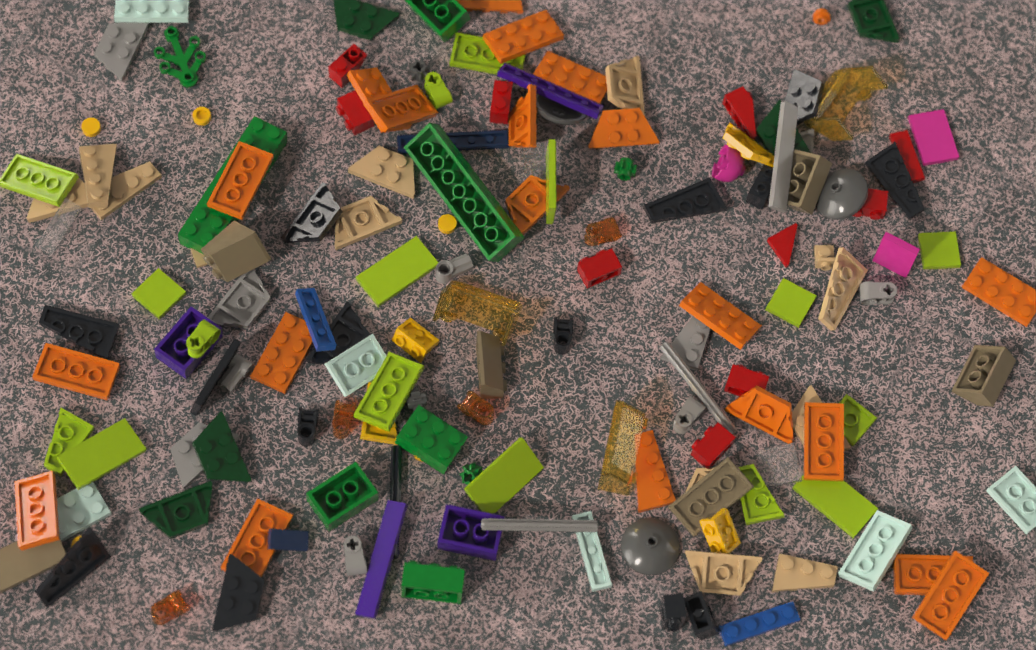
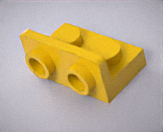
[392,317,440,363]
[700,509,741,554]

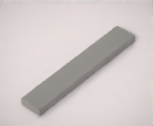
[768,101,799,213]

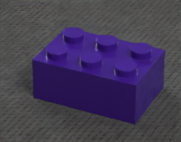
[154,306,223,380]
[437,504,505,561]

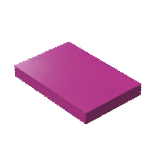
[908,109,959,166]
[873,232,920,278]

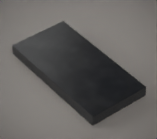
[190,338,241,416]

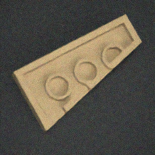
[79,144,117,208]
[91,162,162,220]
[818,247,868,331]

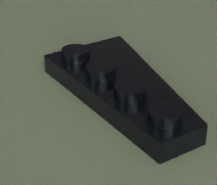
[34,526,111,608]

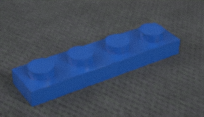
[295,288,336,352]
[718,601,801,647]

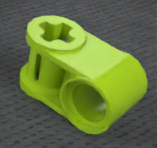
[424,72,453,109]
[186,319,221,358]

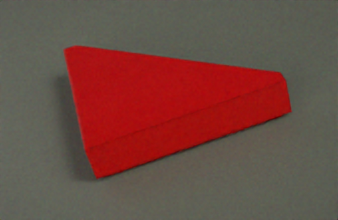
[767,223,798,268]

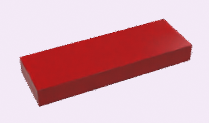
[889,130,925,183]

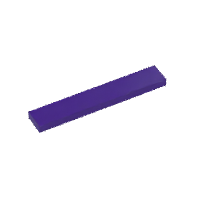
[497,63,604,120]
[355,500,408,619]

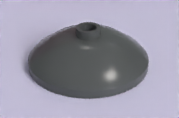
[536,93,586,125]
[816,168,868,220]
[621,518,680,576]

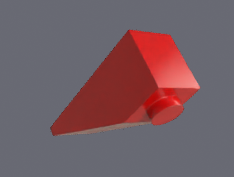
[722,86,756,141]

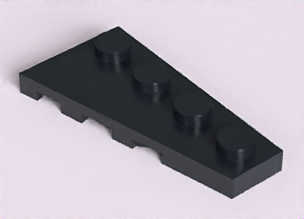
[865,142,924,221]
[643,177,727,224]
[39,305,120,360]

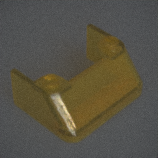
[803,66,888,141]
[432,280,523,346]
[597,400,648,496]

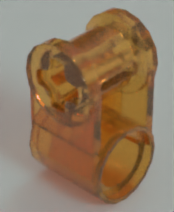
[584,217,622,246]
[457,391,494,425]
[332,400,356,439]
[150,590,191,625]

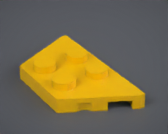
[723,123,774,167]

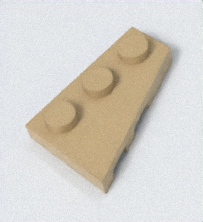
[772,553,838,593]

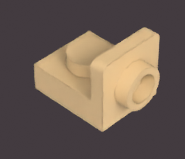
[814,245,836,271]

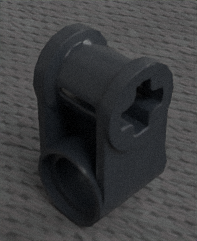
[553,317,573,355]
[297,407,319,447]

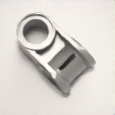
[860,281,897,305]
[673,396,706,434]
[344,536,367,577]

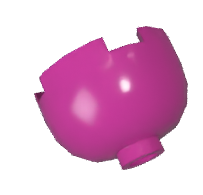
[712,144,746,182]

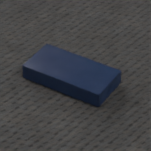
[268,529,309,552]

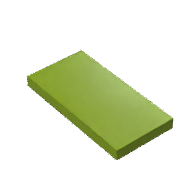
[449,32,526,75]
[546,139,557,224]
[0,153,79,207]
[355,236,438,307]
[354,351,424,432]
[57,418,146,490]
[464,437,544,514]
[792,475,878,539]

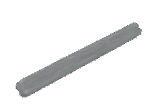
[660,342,737,435]
[481,518,598,532]

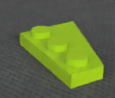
[44,408,94,476]
[738,464,785,525]

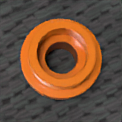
[812,8,831,25]

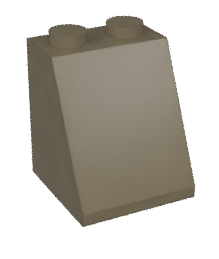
[201,220,271,282]

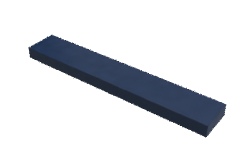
[397,130,509,154]

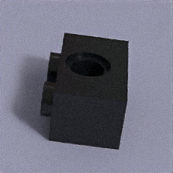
[746,164,773,210]
[684,591,719,641]
[659,593,687,632]

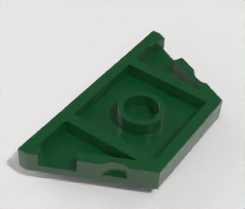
[333,0,399,41]
[847,0,900,43]
[756,100,811,156]
[192,411,252,483]
[139,481,213,539]

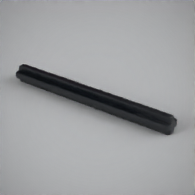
[389,445,402,559]

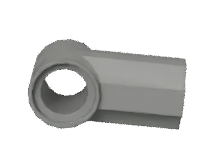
[435,254,474,284]
[217,354,255,394]

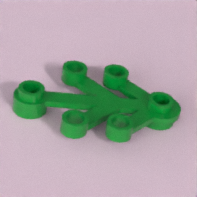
[154,26,206,88]

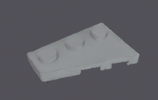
[661,316,711,371]

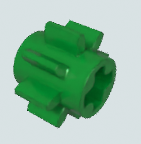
[614,158,637,181]
[459,462,483,485]

